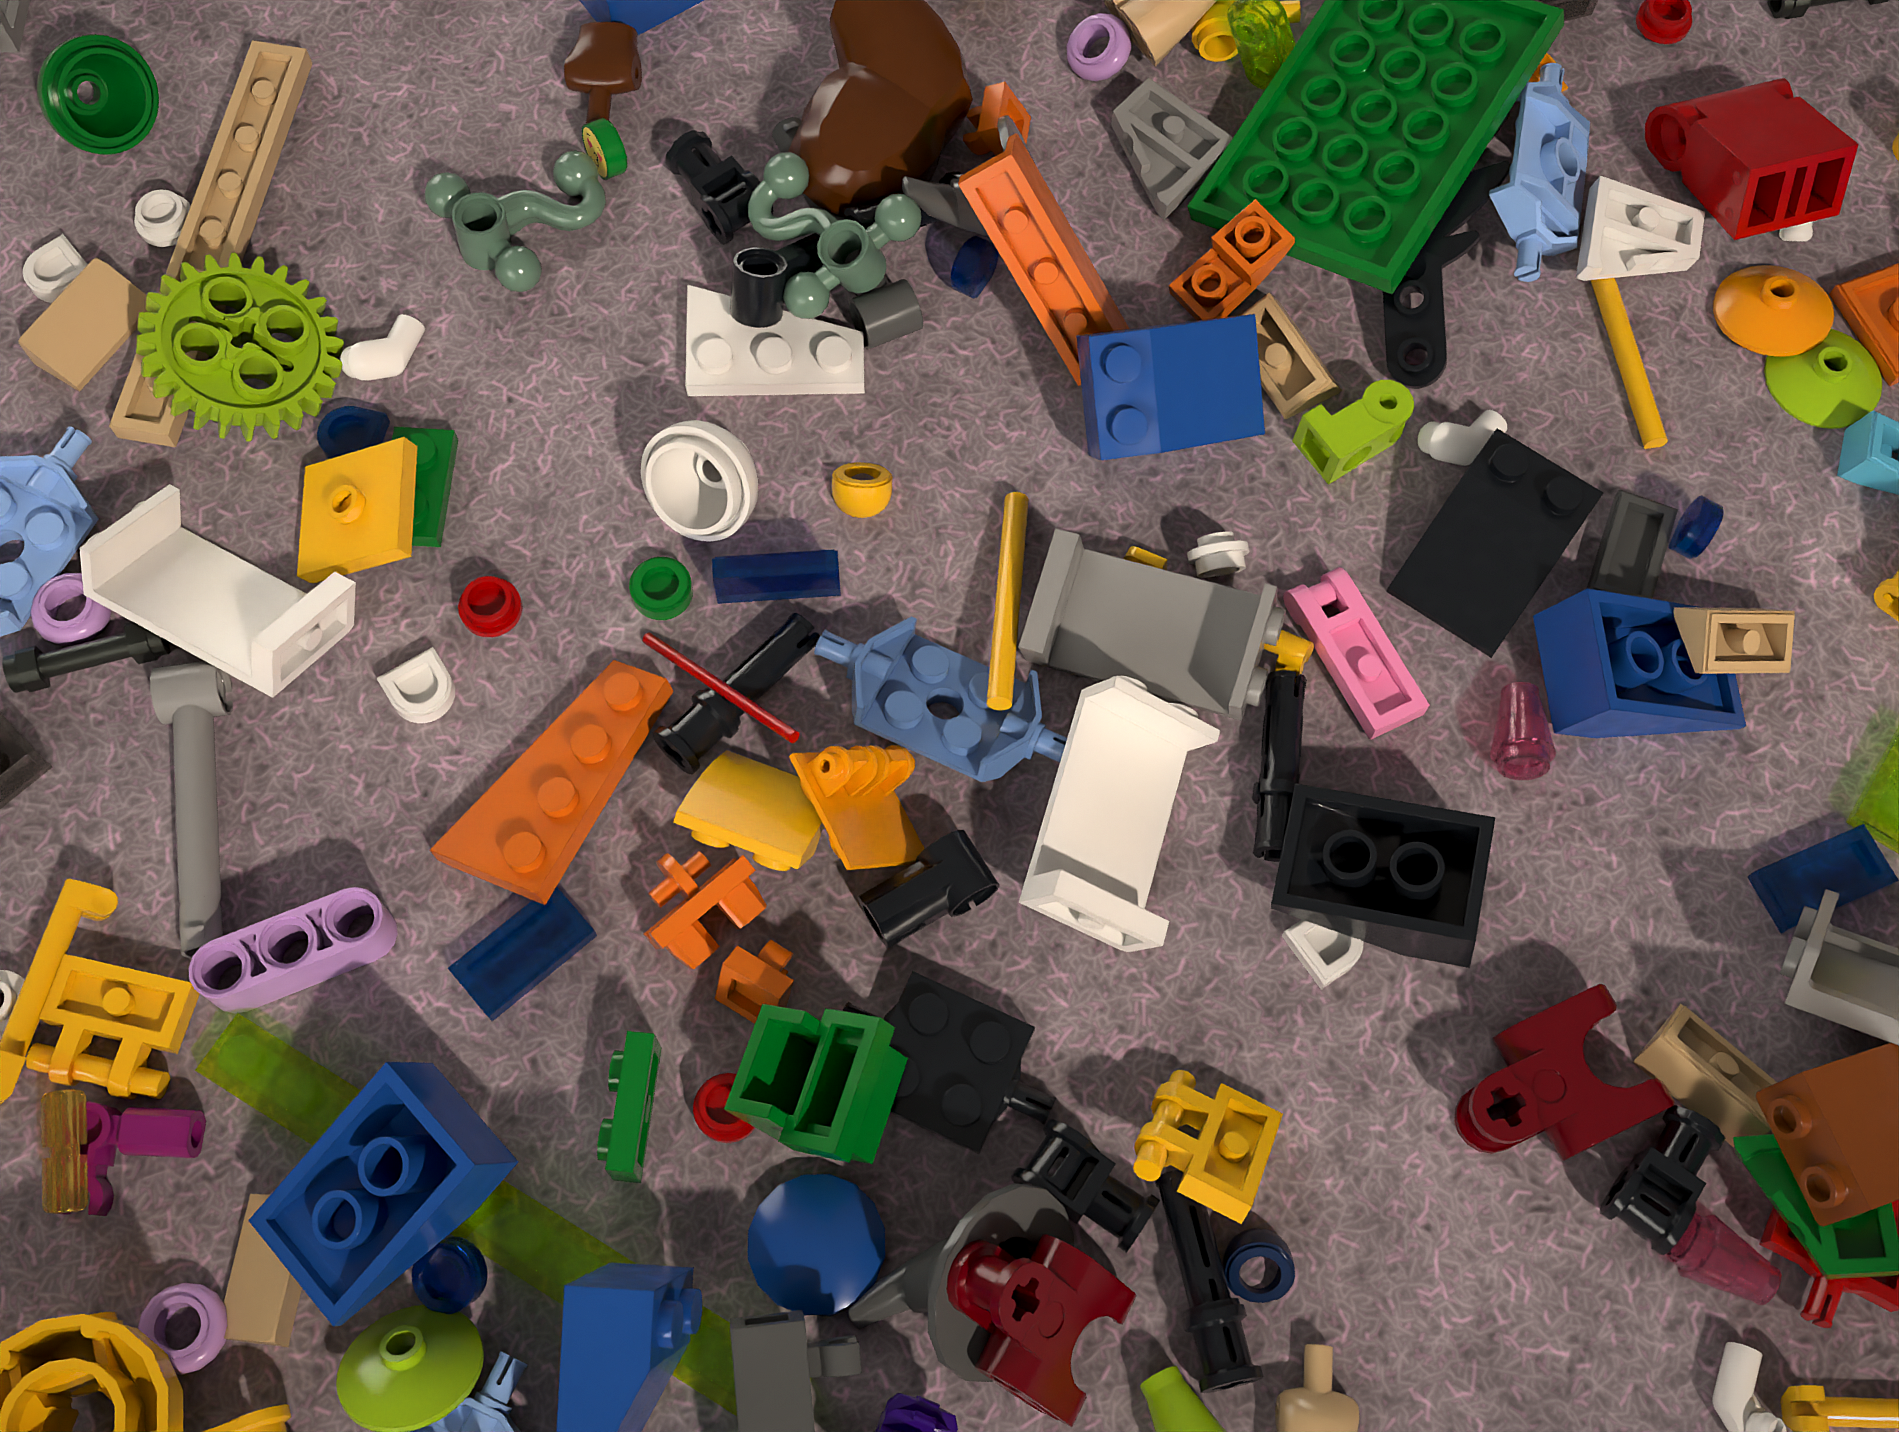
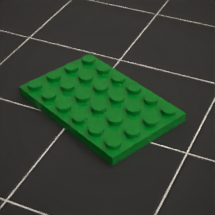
[1187,0,1564,294]

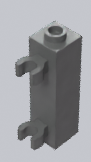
[730,1310,862,1432]

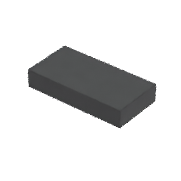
[1586,490,1678,599]

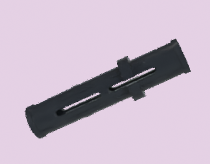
[1252,670,1307,862]

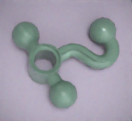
[424,150,606,292]
[748,152,922,319]

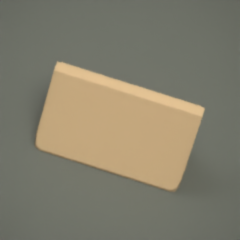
[19,258,148,392]
[1240,293,1342,419]
[1673,607,1795,674]
[1634,1004,1778,1147]
[224,1194,302,1347]

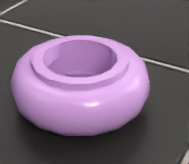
[1066,13,1131,82]
[30,573,111,646]
[138,1282,227,1375]

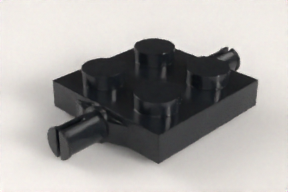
[842,971,1056,1154]

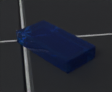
[712,549,841,604]
[1747,824,1899,934]
[448,887,597,1021]

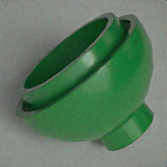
[37,34,159,155]

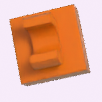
[963,82,1031,156]
[715,940,794,1024]

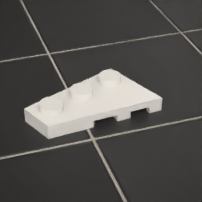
[685,285,865,396]

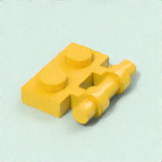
[26,954,200,1100]
[1133,1070,1283,1224]

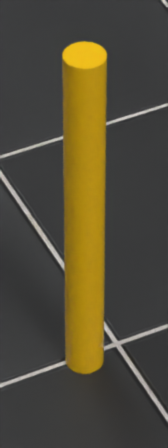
[1590,278,1668,449]
[986,492,1029,711]

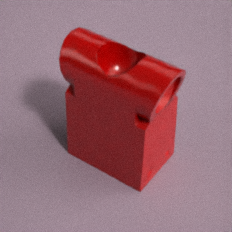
[1645,78,1859,240]

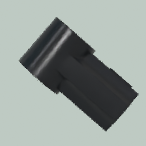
[730,233,824,328]
[858,830,1000,949]

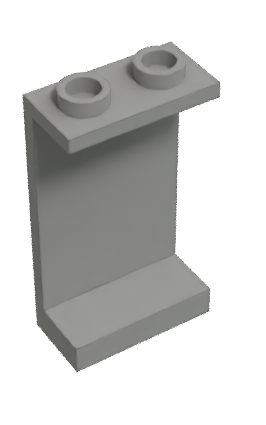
[1018,528,1286,721]

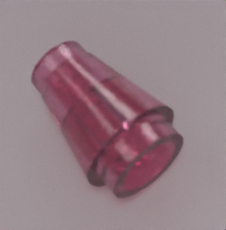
[1490,682,1556,780]
[1666,1212,1782,1305]

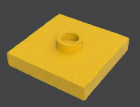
[297,437,418,583]

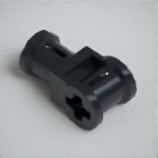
[665,130,774,245]
[1600,1105,1726,1255]
[1011,1119,1160,1253]

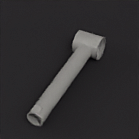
[150,661,233,958]

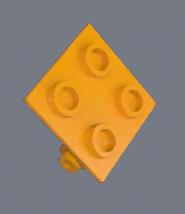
[789,745,925,870]

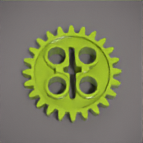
[136,253,344,441]

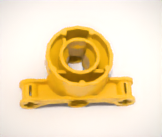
[0,1312,292,1432]

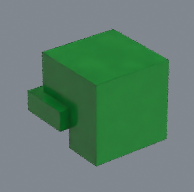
[724,1004,908,1164]

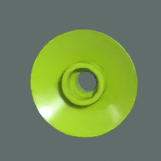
[1764,329,1882,429]
[336,1305,484,1432]

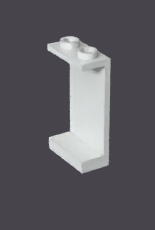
[79,484,356,698]
[1019,676,1220,952]

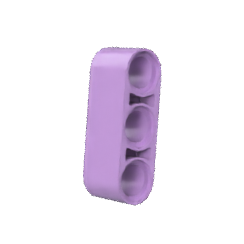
[188,887,398,1014]

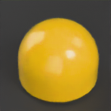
[832,462,893,518]

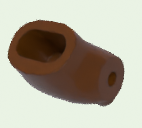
[564,22,642,124]

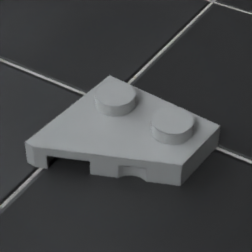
[1111,77,1233,220]

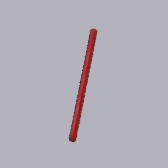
[642,632,800,743]

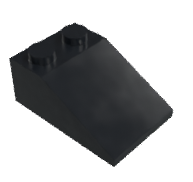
[1386,428,1603,658]
[1271,783,1496,968]

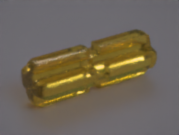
[41,1089,88,1214]

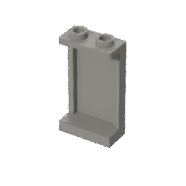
[1780,889,1899,1045]

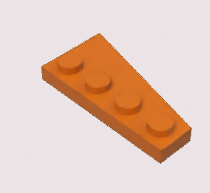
[429,660,674,905]

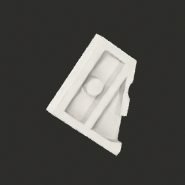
[1576,176,1705,281]

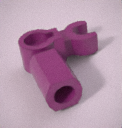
[50,1101,206,1216]

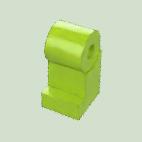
[1292,380,1414,485]

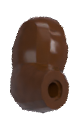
[788,0,973,218]

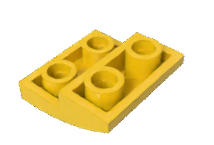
[673,750,825,871]

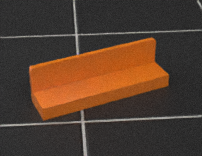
[958,133,1130,386]

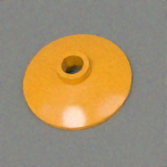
[1713,265,1834,357]

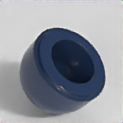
[1223,1228,1295,1303]

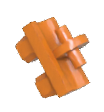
[643,851,767,969]

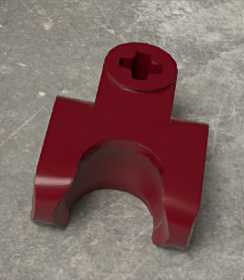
[1454,984,1675,1162]
[946,1234,1137,1427]

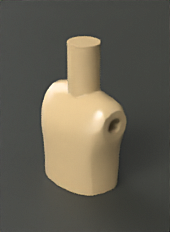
[1275,1344,1359,1432]

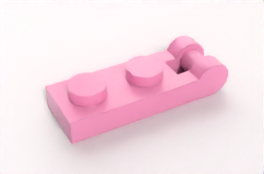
[1283,567,1430,740]

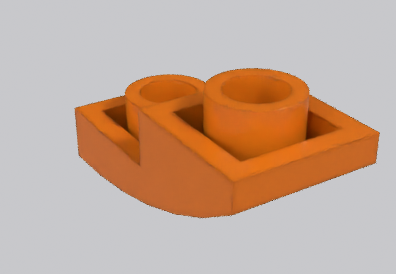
[1169,199,1295,321]

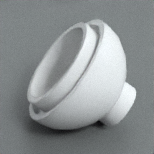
[641,420,758,542]

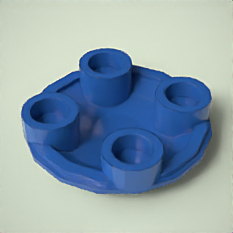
[748,1174,885,1317]

